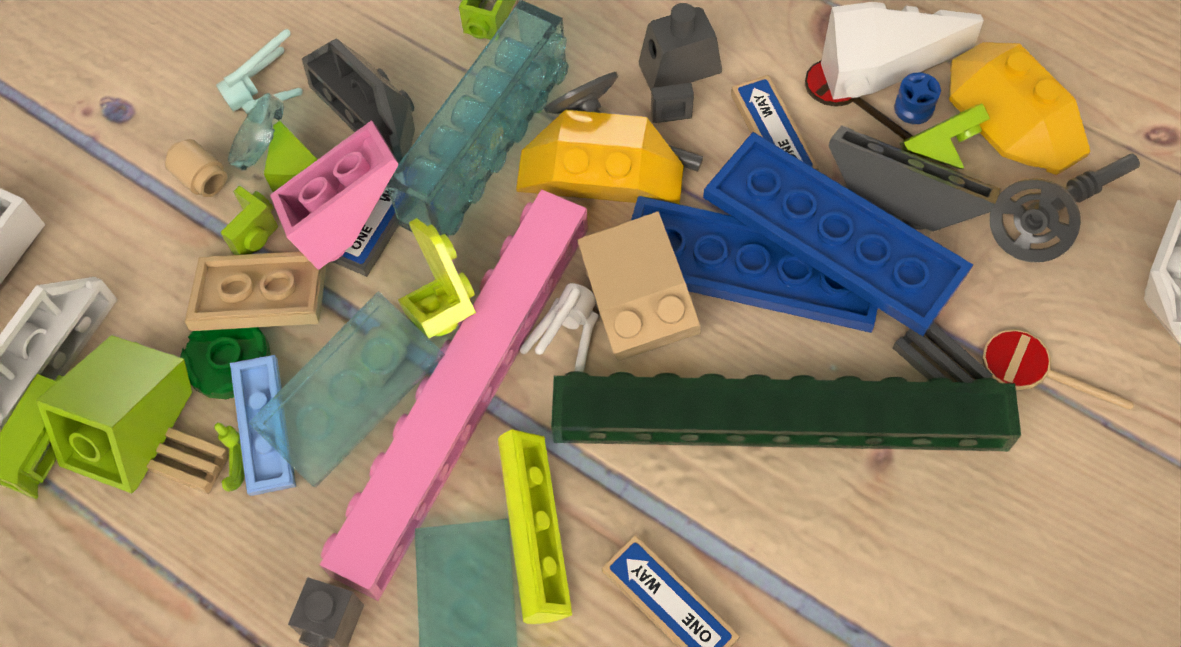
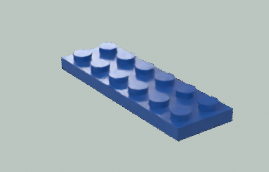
[703,132,973,336]
[631,196,878,333]

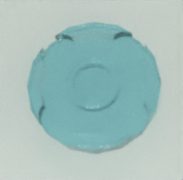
[228,93,284,171]

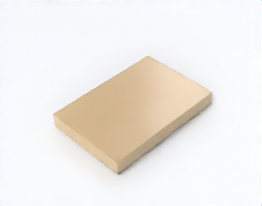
[185,251,327,331]

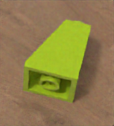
[36,335,192,494]

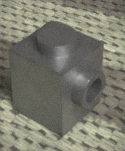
[288,577,364,647]

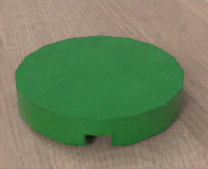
[180,327,271,400]

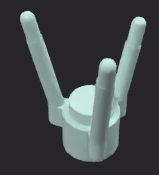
[216,29,303,114]

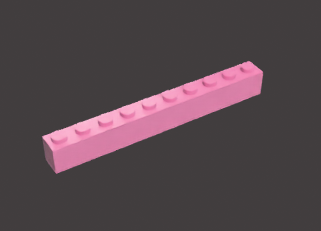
[319,189,588,601]

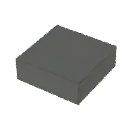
[651,83,694,123]

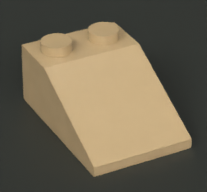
[577,211,701,362]

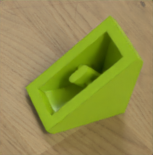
[264,121,318,192]

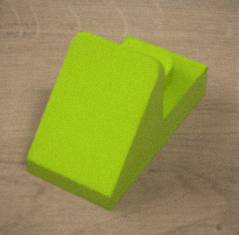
[899,104,990,169]

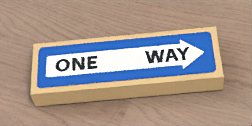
[731,75,819,171]
[602,535,740,647]

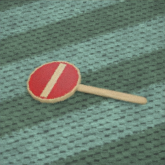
[982,329,1134,410]

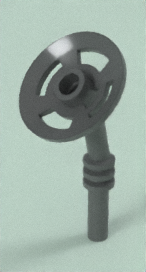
[544,72,703,172]
[990,154,1140,262]

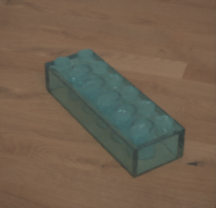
[387,0,569,237]

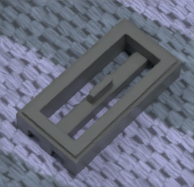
[893,322,993,408]

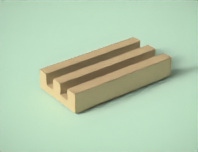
[147,427,229,494]

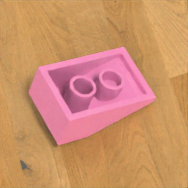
[270,120,399,270]

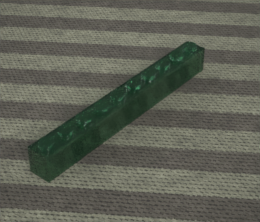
[551,371,1021,452]

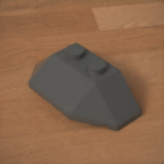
[302,38,415,176]
[828,125,1001,232]

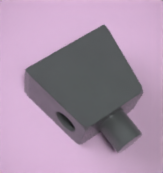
[639,3,722,90]

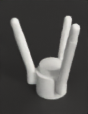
[520,283,599,386]

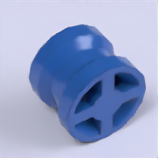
[894,72,941,124]

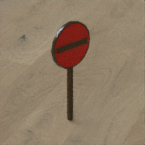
[805,60,913,140]

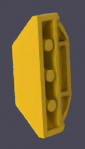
[949,42,1091,175]
[516,110,684,205]

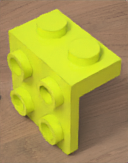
[398,218,476,338]

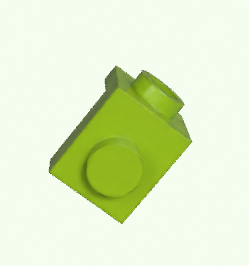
[220,186,278,255]

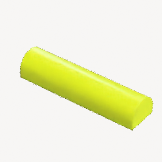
[498,429,572,624]

